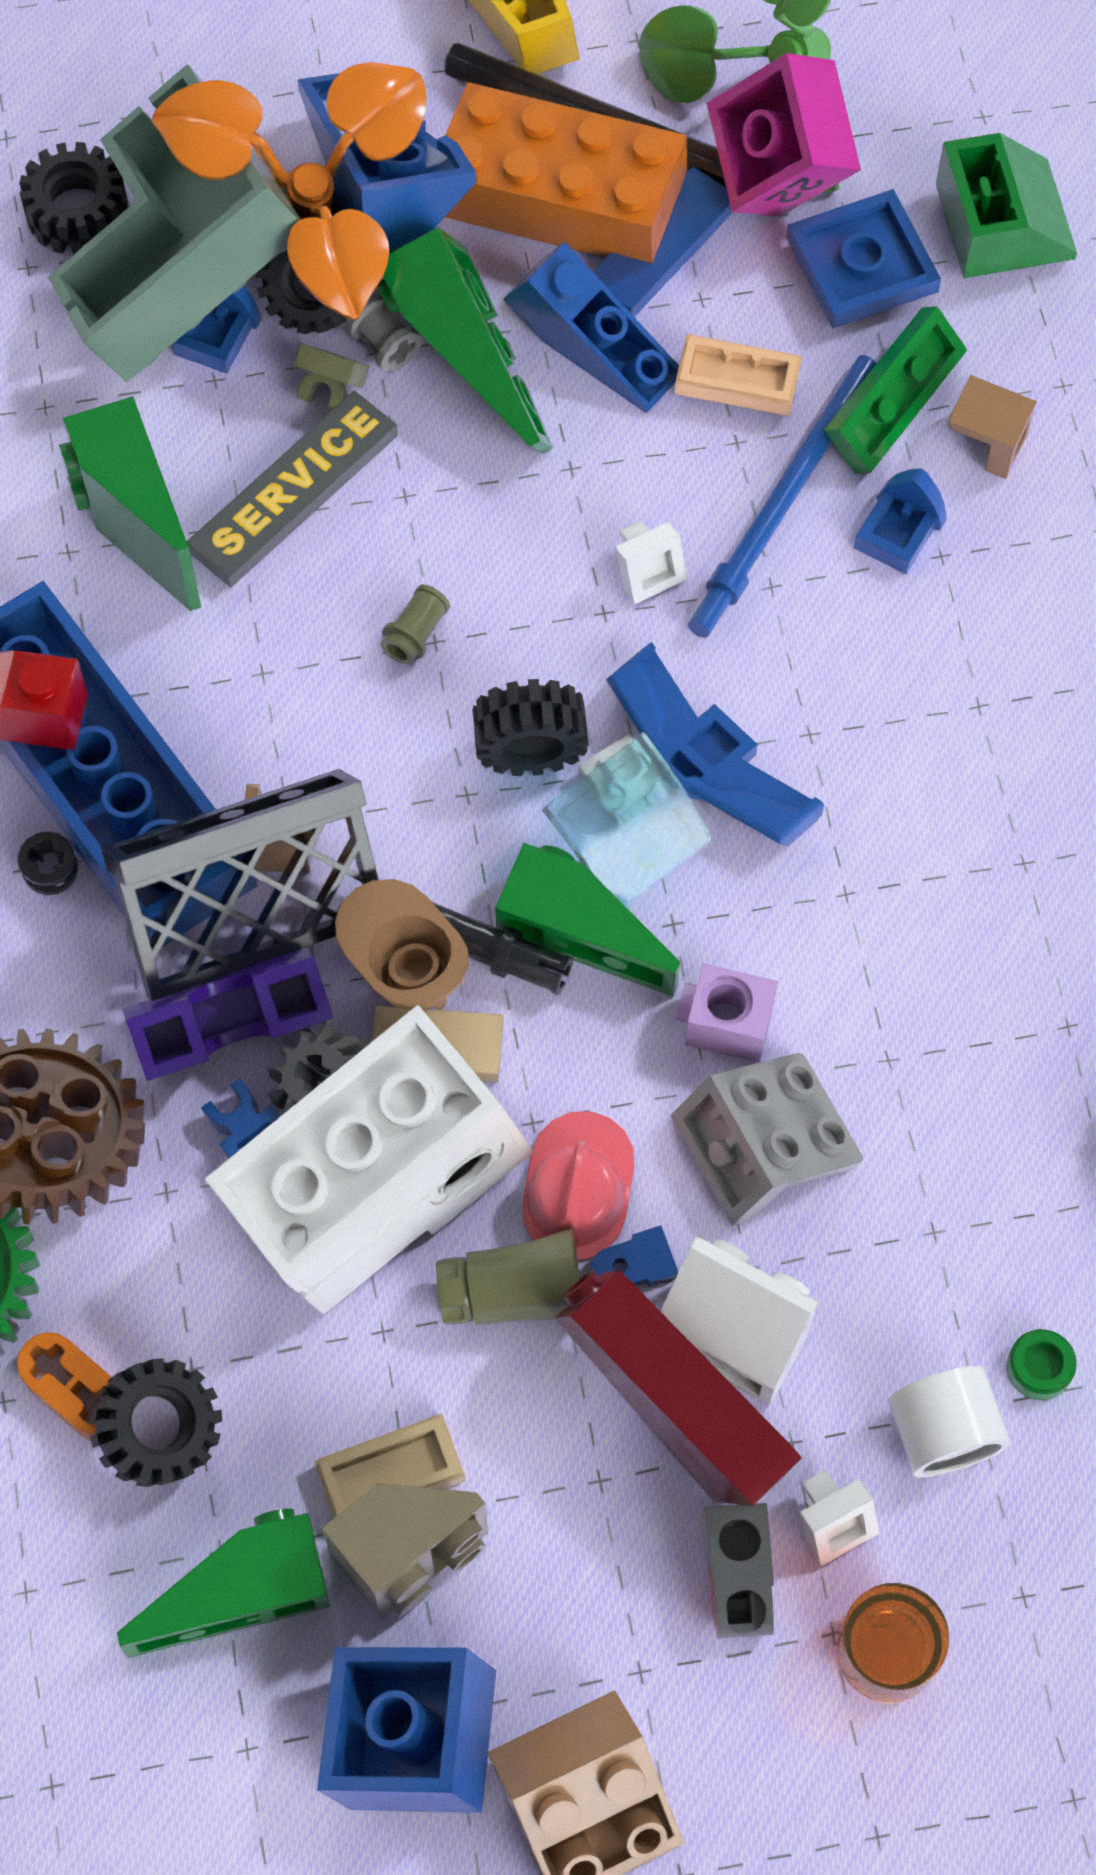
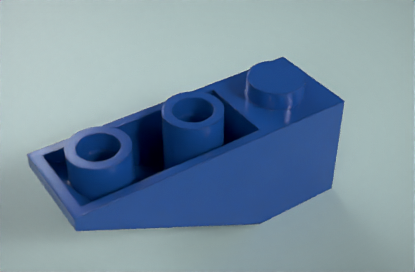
[503,242,679,413]

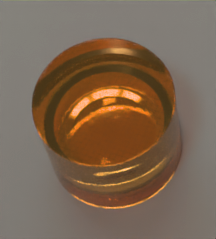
[836,1583,949,1703]

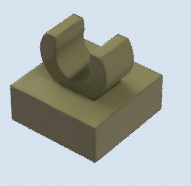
[293,343,370,410]

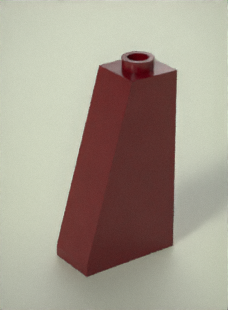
[555,1270,802,1506]

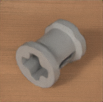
[345,293,423,372]

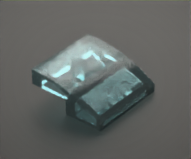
[542,732,713,906]

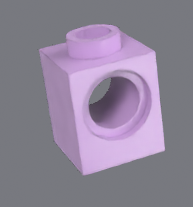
[677,963,778,1062]

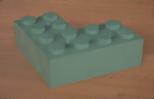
[48,64,301,383]

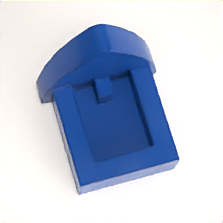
[172,286,262,374]
[854,468,947,575]

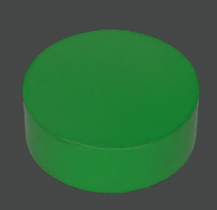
[1006,1329,1077,1400]

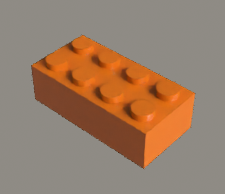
[445,82,687,263]

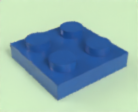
[786,189,941,329]

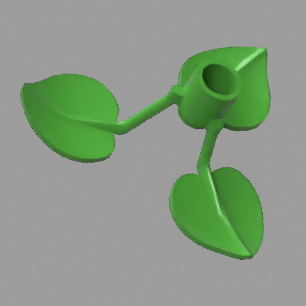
[638,0,839,193]

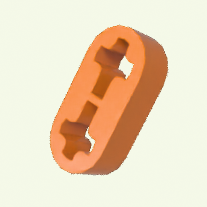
[17,1332,111,1441]

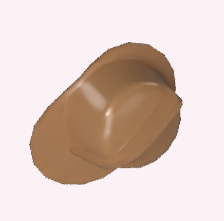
[335,879,469,1011]

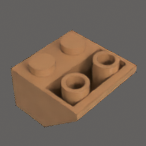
[488,1690,685,1875]

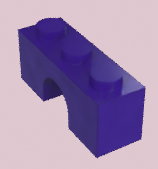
[122,947,334,1082]

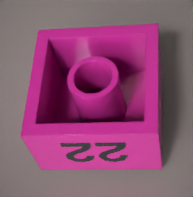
[707,53,861,216]

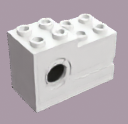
[205,1005,534,1315]

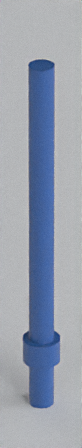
[688,355,877,638]

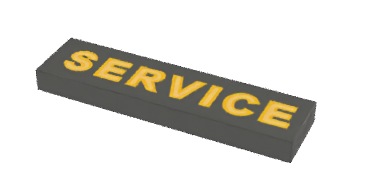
[187,390,398,588]

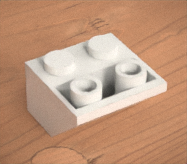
[661,1236,818,1406]

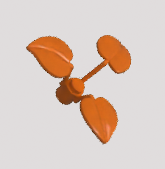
[152,62,427,320]

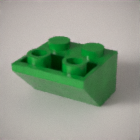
[936,132,1077,278]

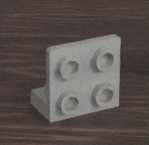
[670,1053,863,1226]

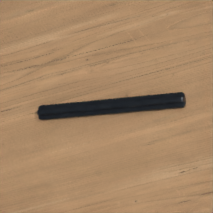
[444,43,726,187]

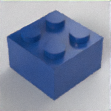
[317,1647,497,1813]

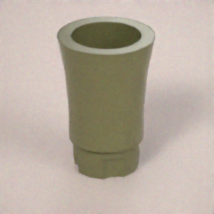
[436,1228,580,1325]

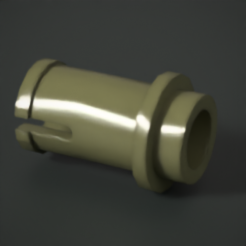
[381,584,451,664]

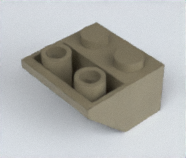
[321,1483,488,1620]

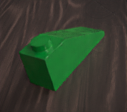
[495,842,680,997]
[117,1508,331,1658]

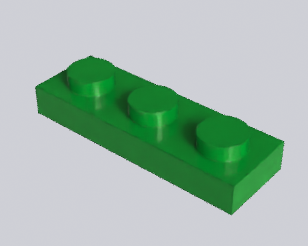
[824,306,967,474]

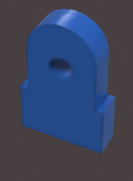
[591,1225,678,1287]

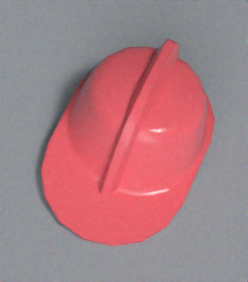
[523,1111,634,1261]

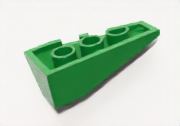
[378,227,553,453]

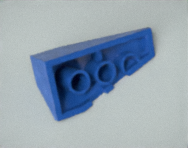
[298,73,476,253]

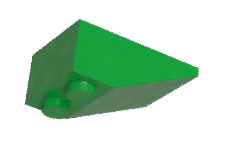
[58,396,201,611]

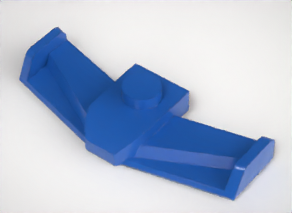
[606,642,824,847]

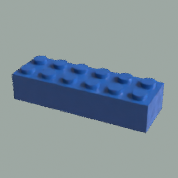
[0,580,257,948]

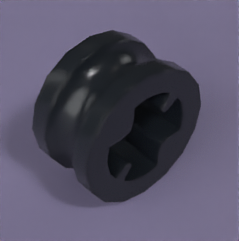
[18,831,79,896]

